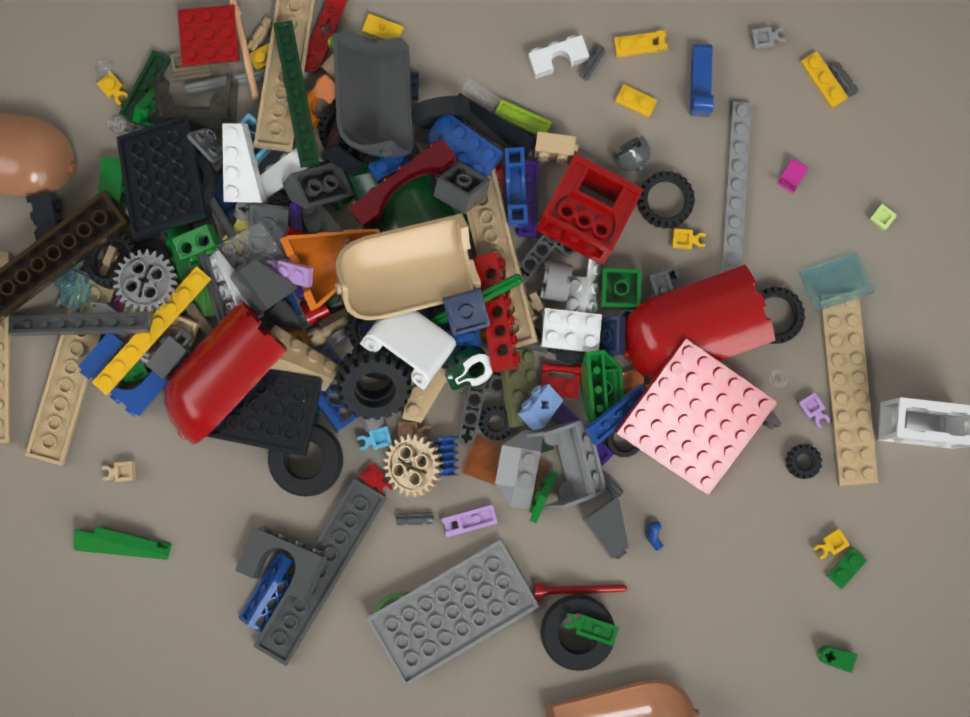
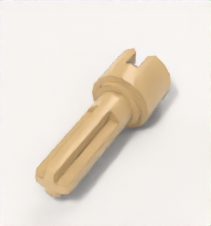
[306,314,352,349]

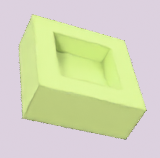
[869,204,897,231]

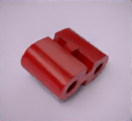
[299,300,331,325]

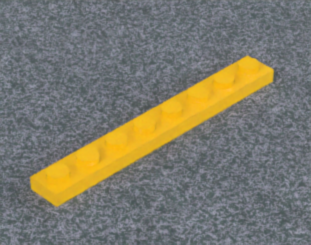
[92,266,212,395]

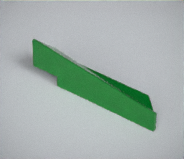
[74,526,172,560]

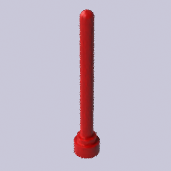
[534,583,627,599]

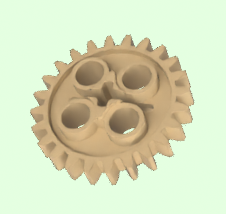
[383,434,444,497]

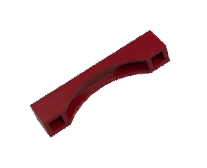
[349,138,457,229]

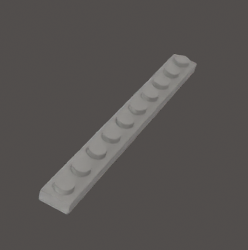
[721,101,752,273]

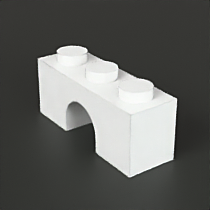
[528,35,589,79]

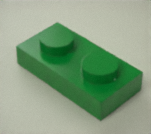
[826,547,867,589]

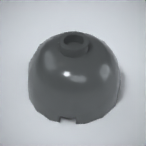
[612,136,651,172]

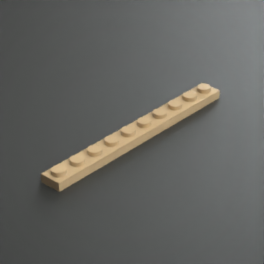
[0,252,11,443]

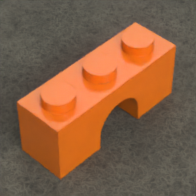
[306,74,336,131]

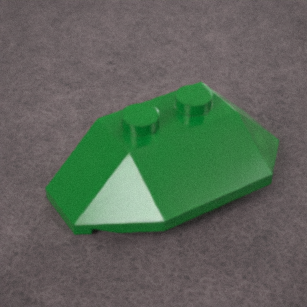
[581,350,624,423]

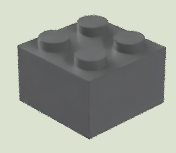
[434,161,491,214]

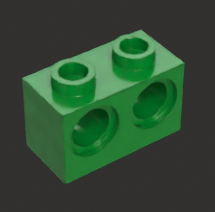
[172,224,221,263]

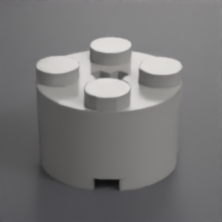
[540,261,573,302]

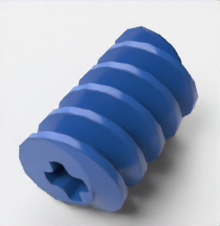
[434,436,459,476]

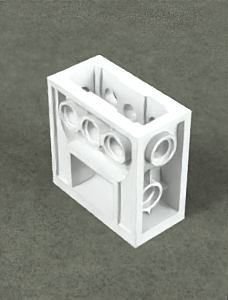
[877,397,970,449]

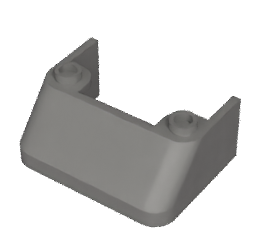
[526,420,606,510]

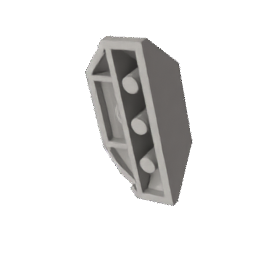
[495,430,543,510]

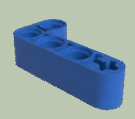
[690,44,714,117]

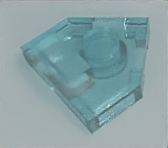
[54,269,93,313]

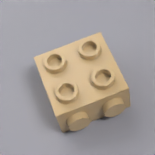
[534,132,579,165]

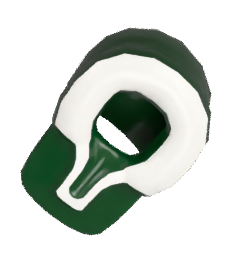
[445,346,493,390]

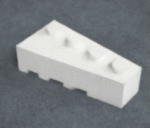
[222,123,267,203]
[260,143,330,204]

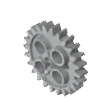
[113,249,178,313]

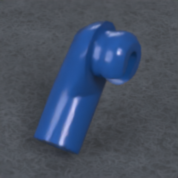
[646,521,664,551]

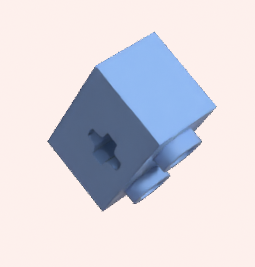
[518,384,563,430]

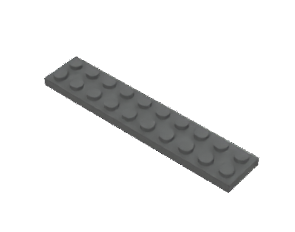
[253,478,387,666]

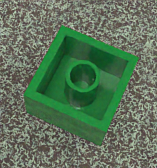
[600,268,642,310]

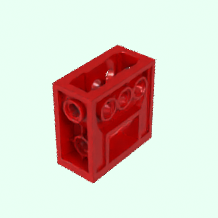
[536,153,644,266]

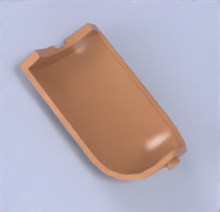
[0,112,78,196]
[544,679,700,717]

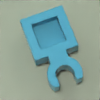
[357,426,392,451]

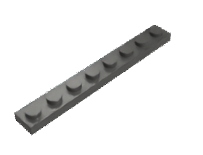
[8,312,153,336]

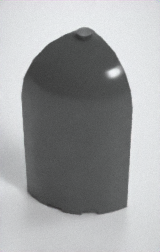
[333,29,414,157]

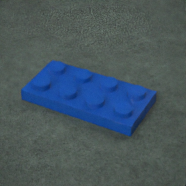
[423,115,505,178]

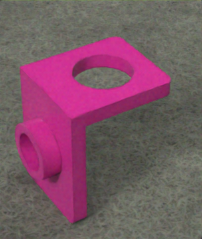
[777,158,809,194]

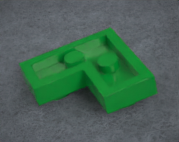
[529,470,558,523]

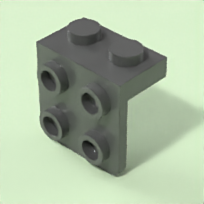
[187,128,223,172]
[260,299,306,331]

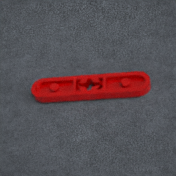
[305,0,348,74]

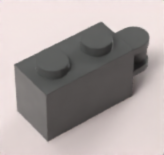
[146,327,195,379]

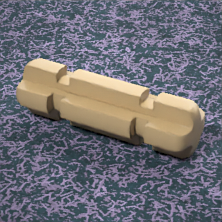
[247,17,273,52]

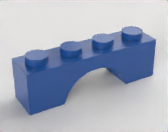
[504,147,528,228]

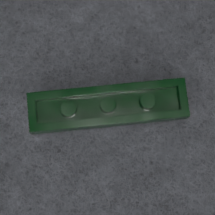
[118,50,171,126]

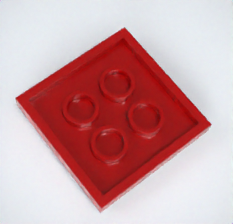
[178,4,240,67]

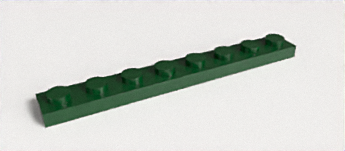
[273,20,320,168]

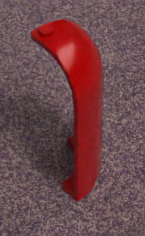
[623,265,775,378]
[164,300,287,445]

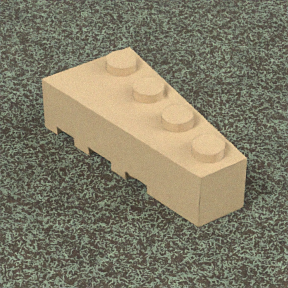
[271,325,339,391]

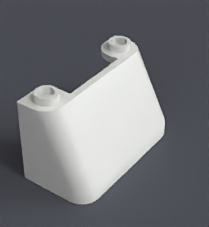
[360,311,456,390]

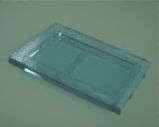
[799,253,875,312]

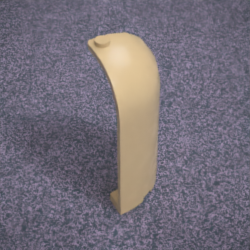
[335,213,481,320]

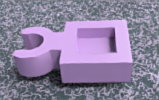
[798,392,830,429]

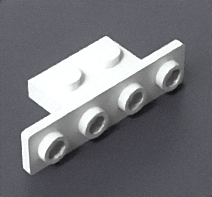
[566,259,602,314]

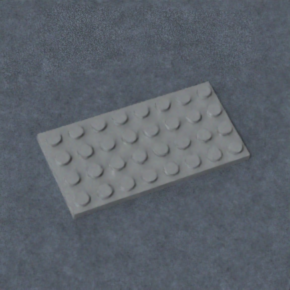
[366,539,540,687]

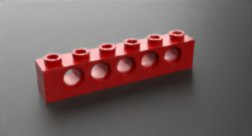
[474,252,521,373]

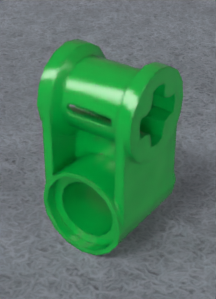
[817,646,858,673]

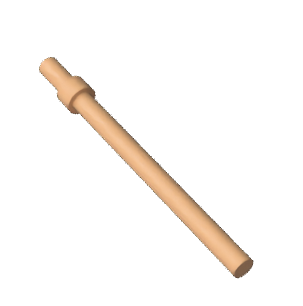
[229,0,260,100]

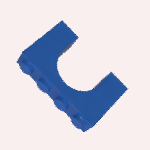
[78,334,169,417]

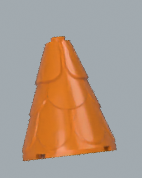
[280,229,380,311]

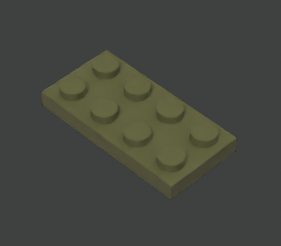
[500,348,539,428]

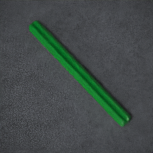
[429,273,523,326]

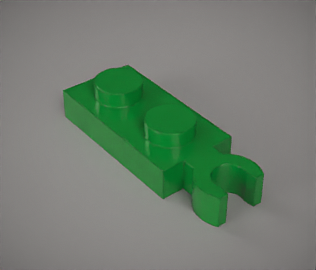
[563,613,619,646]

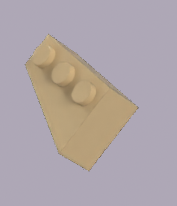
[402,368,448,424]

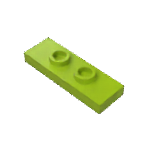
[494,99,553,137]

